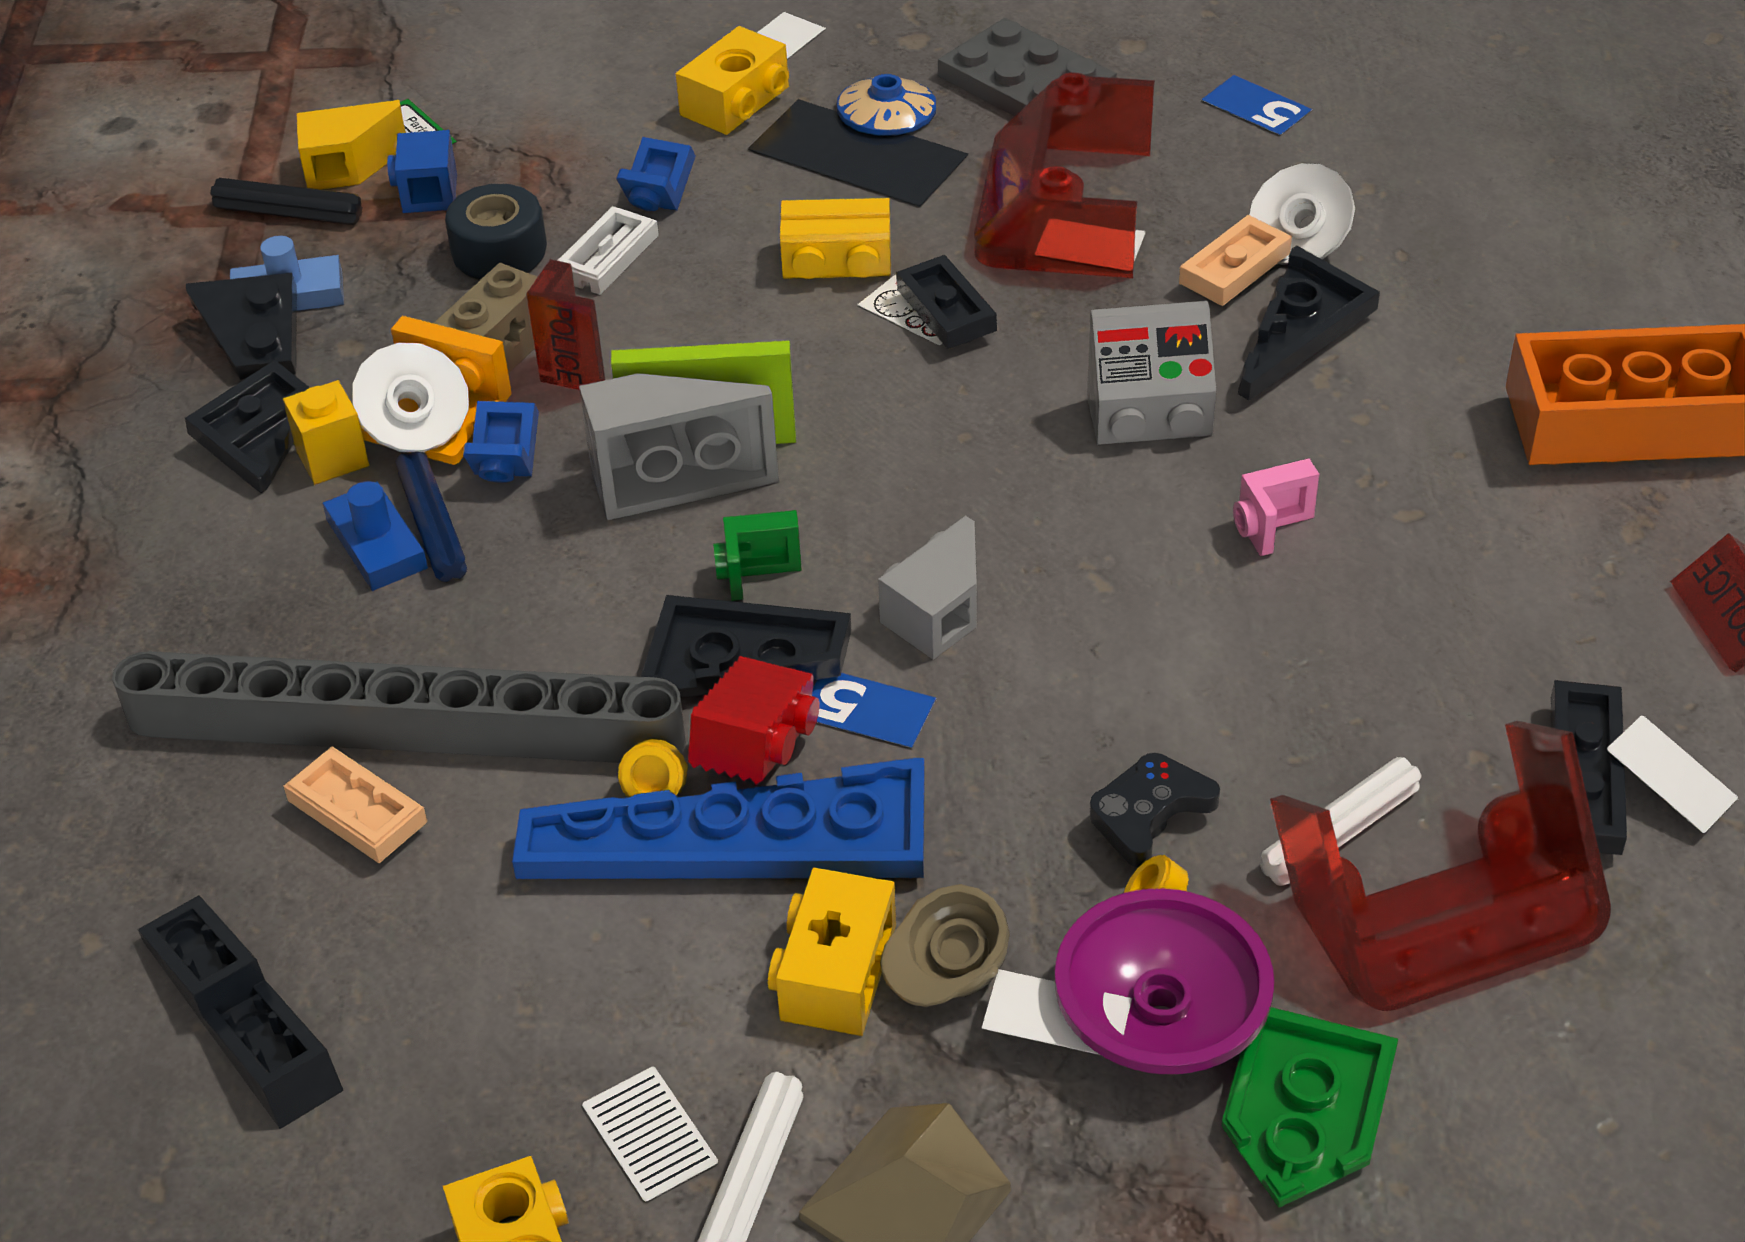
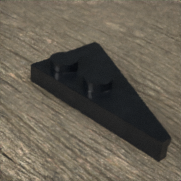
[1238,245,1380,401]

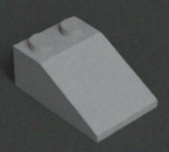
[579,373,779,520]

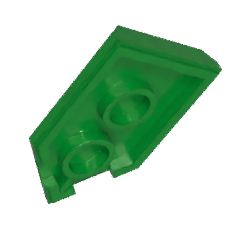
[1221,1007,1398,1208]

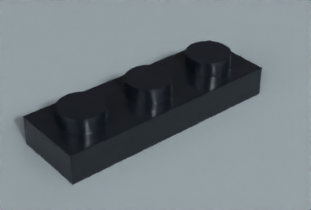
[1551,680,1627,855]

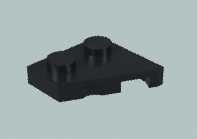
[185,360,310,493]

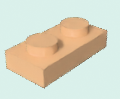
[1179,215,1292,306]

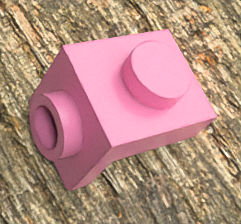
[1233,459,1319,556]

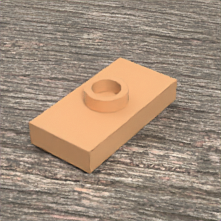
[283,746,427,863]

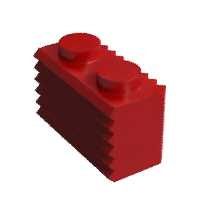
[688,656,820,785]

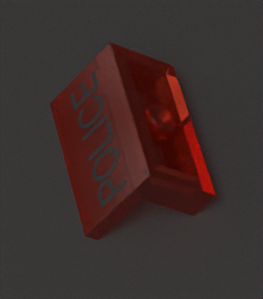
[526,259,605,390]
[1670,533,1745,673]

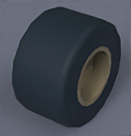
[445,184,547,279]

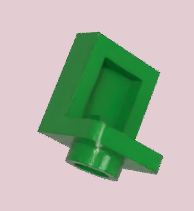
[713,510,802,601]

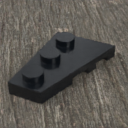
[641,595,852,698]

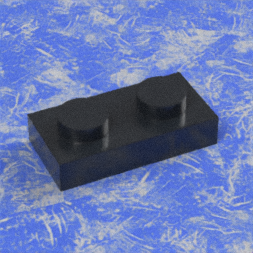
[896,255,997,349]

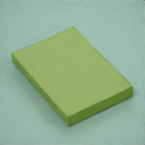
[611,341,796,444]

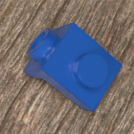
[616,137,696,211]
[463,401,539,482]

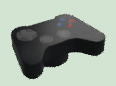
[1089,753,1220,867]

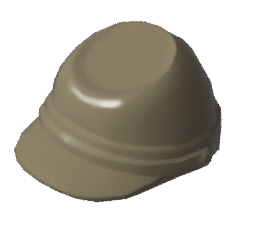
[880,884,1010,1007]

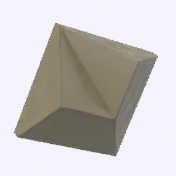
[799,1103,1011,1242]

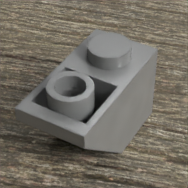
[878,516,977,660]

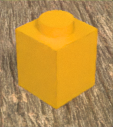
[283,380,369,485]

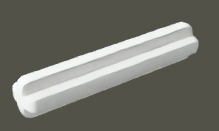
[1260,757,1421,886]
[697,1072,803,1242]

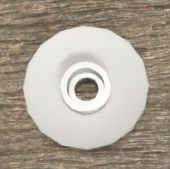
[1249,163,1355,265]
[352,343,469,452]

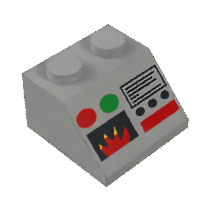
[1087,301,1216,445]

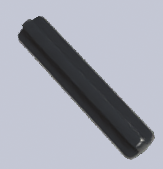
[210,178,363,225]

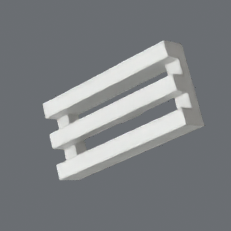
[553,206,659,295]

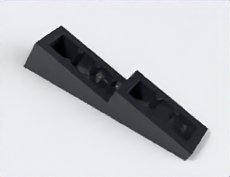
[138,895,344,1129]

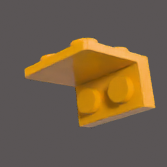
[360,315,512,465]

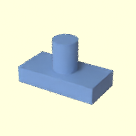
[230,236,344,311]

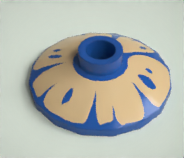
[837,74,936,135]

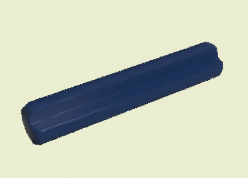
[395,451,467,583]

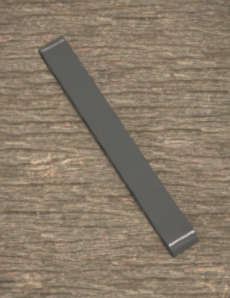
[112,651,686,763]

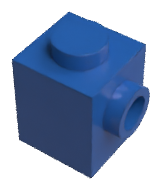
[387,130,457,213]

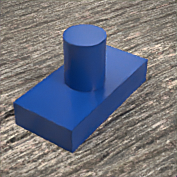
[322,481,428,591]

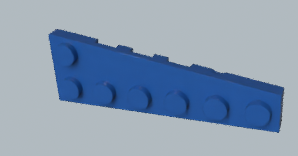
[512,758,925,879]

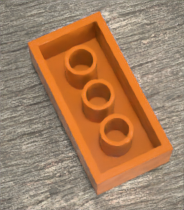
[1506,324,1745,465]

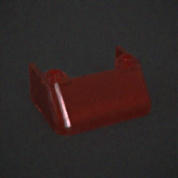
[974,73,1155,278]
[1270,721,1611,1011]

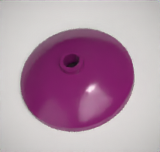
[1055,888,1274,1074]

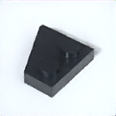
[186,273,297,380]

